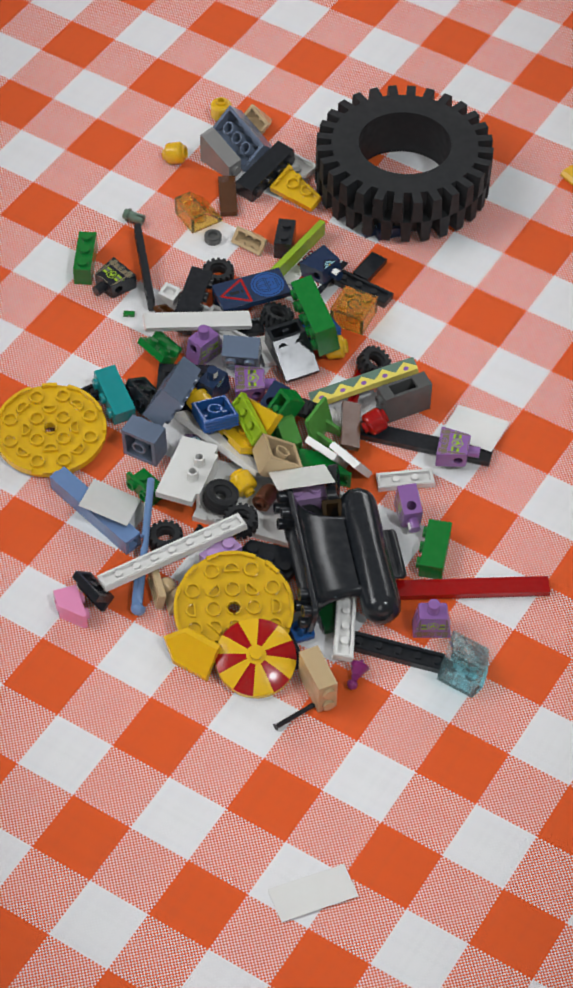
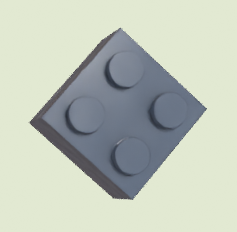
[221,335,262,370]
[121,414,167,467]

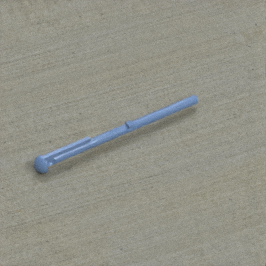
[131,477,155,616]

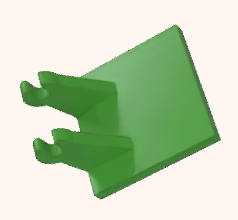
[305,397,341,452]

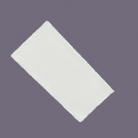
[268,864,359,922]

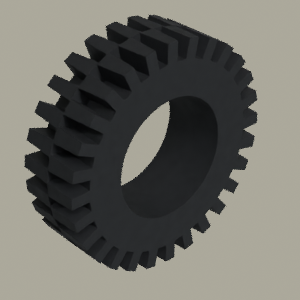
[315,85,494,242]

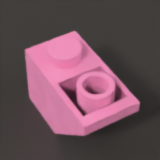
[53,585,90,628]

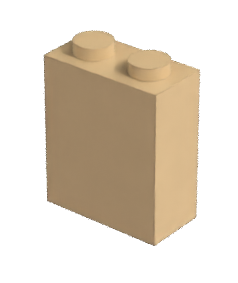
[298,645,338,712]

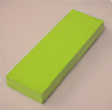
[231,392,267,446]

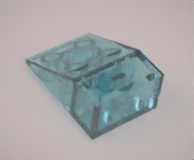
[437,630,489,698]

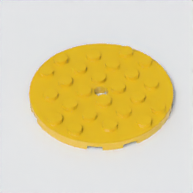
[0,383,107,477]
[173,551,294,664]

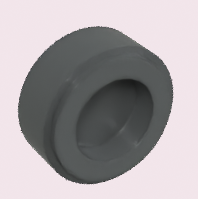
[204,229,222,246]

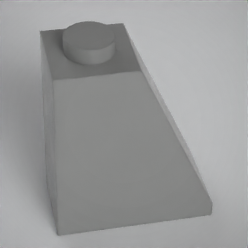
[200,127,241,176]

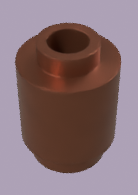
[252,483,278,511]

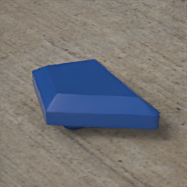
[290,621,315,643]

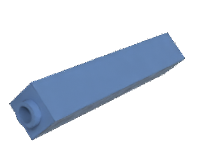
[50,467,141,555]

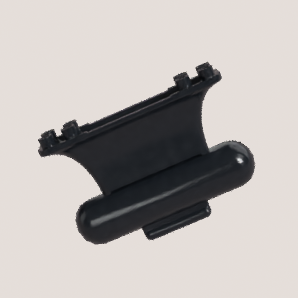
[273,488,406,632]

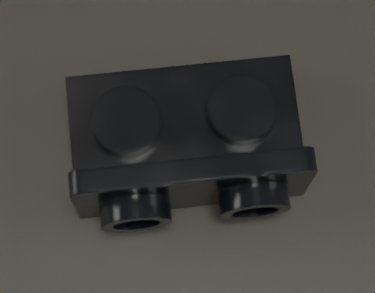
[125,377,157,415]
[72,571,114,611]

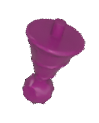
[347,659,369,690]

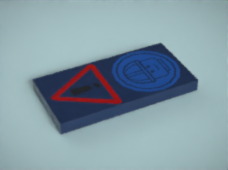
[212,267,291,311]

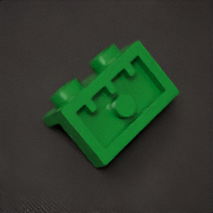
[137,331,182,364]
[126,468,162,506]

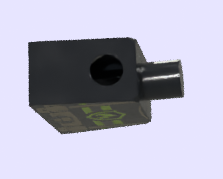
[92,257,137,298]

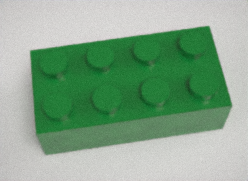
[290,275,340,356]

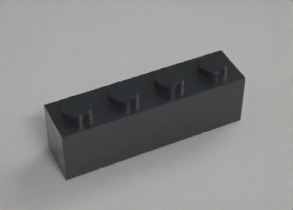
[236,141,295,203]
[175,266,214,336]

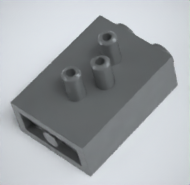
[375,371,432,423]

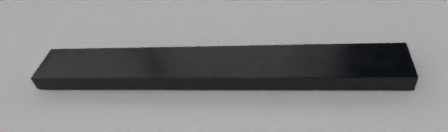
[360,421,493,467]

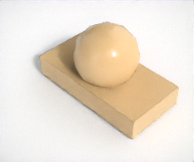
[147,569,176,609]

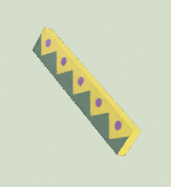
[309,357,419,404]

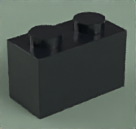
[274,218,296,259]

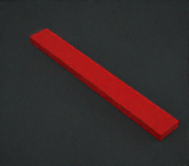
[396,576,550,600]

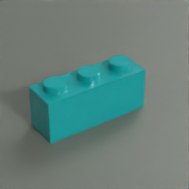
[92,365,136,425]

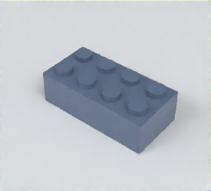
[142,356,201,426]

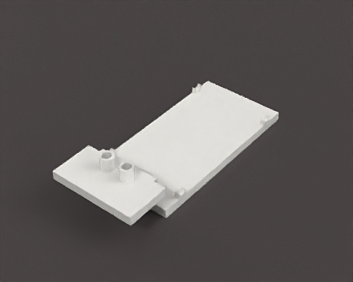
[155,436,344,548]

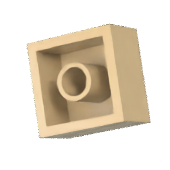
[252,433,303,478]

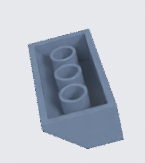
[213,106,272,172]

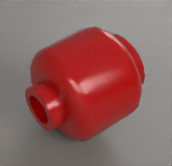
[361,408,390,435]

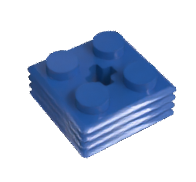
[191,395,239,434]

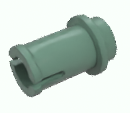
[122,208,146,226]

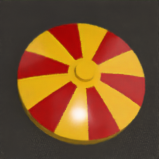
[215,618,297,699]

